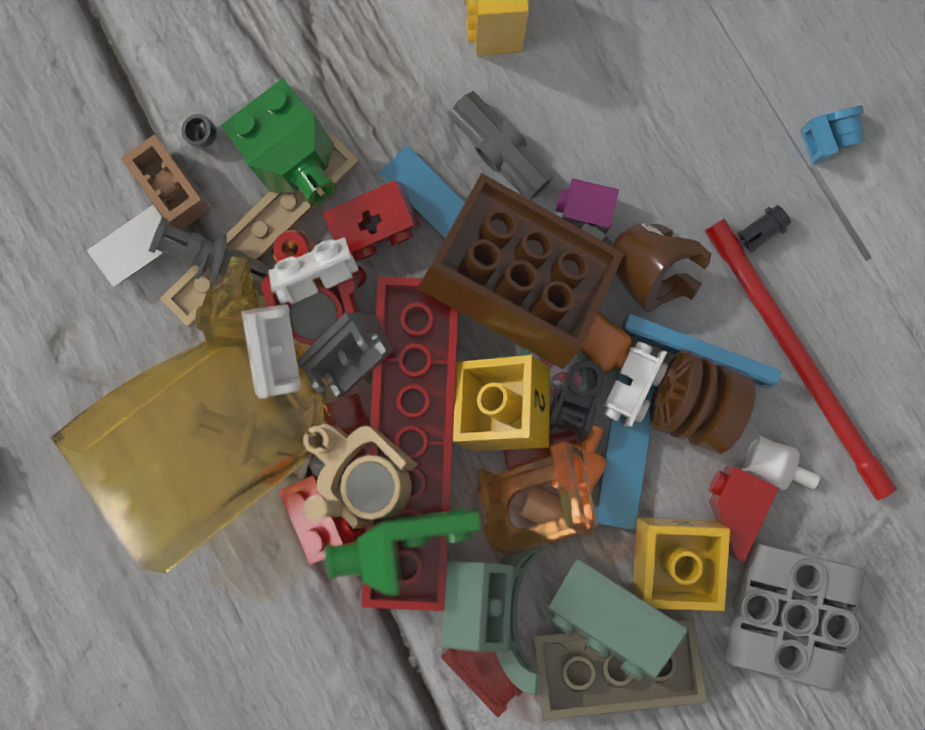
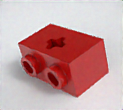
[322,180,421,262]

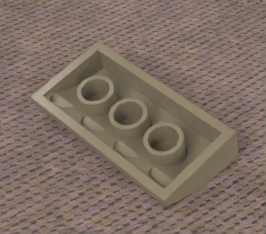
[533,619,708,721]

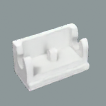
[86,205,177,287]
[242,304,301,399]

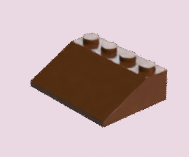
[418,173,624,369]

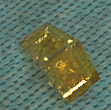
[196,257,259,347]

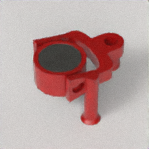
[261,230,367,346]

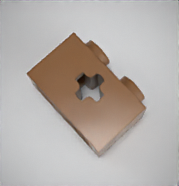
[121,135,211,229]

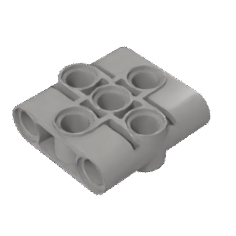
[724,542,866,690]

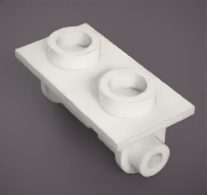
[268,237,359,305]
[603,341,668,427]

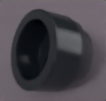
[181,114,217,148]

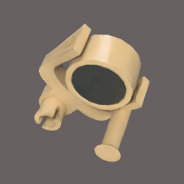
[303,424,417,528]

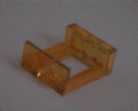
[478,442,598,555]

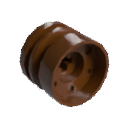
[649,350,756,454]

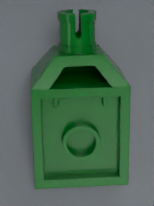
[220,78,337,206]
[325,508,481,595]

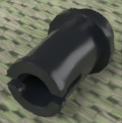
[737,205,791,253]

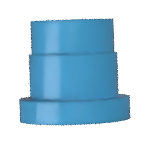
[826,105,865,148]

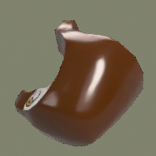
[612,223,712,313]

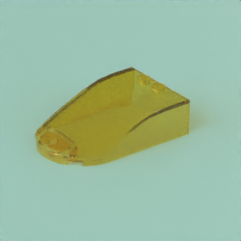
[50,328,326,574]

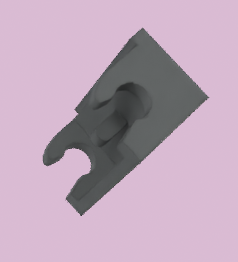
[296,313,394,397]

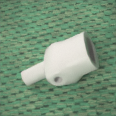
[742,434,820,491]

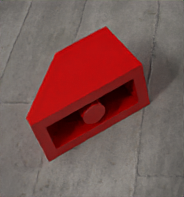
[709,466,779,562]

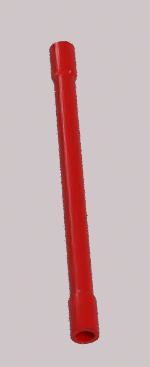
[704,218,897,500]

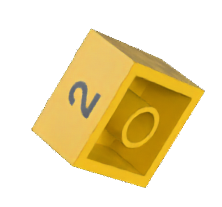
[453,355,551,452]
[632,517,730,611]

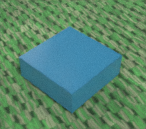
[801,114,839,165]

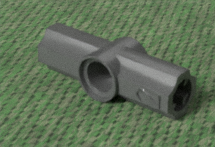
[448,91,554,200]

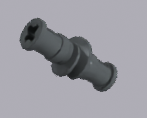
[148,217,276,297]

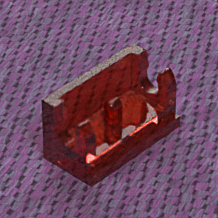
[441,648,523,718]

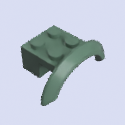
[442,528,548,695]

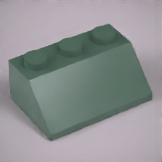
[547,559,688,682]

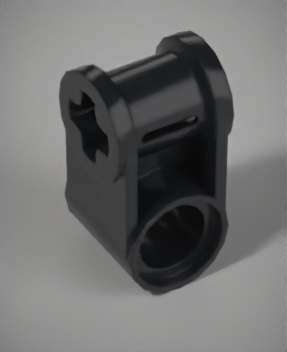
[549,360,605,441]

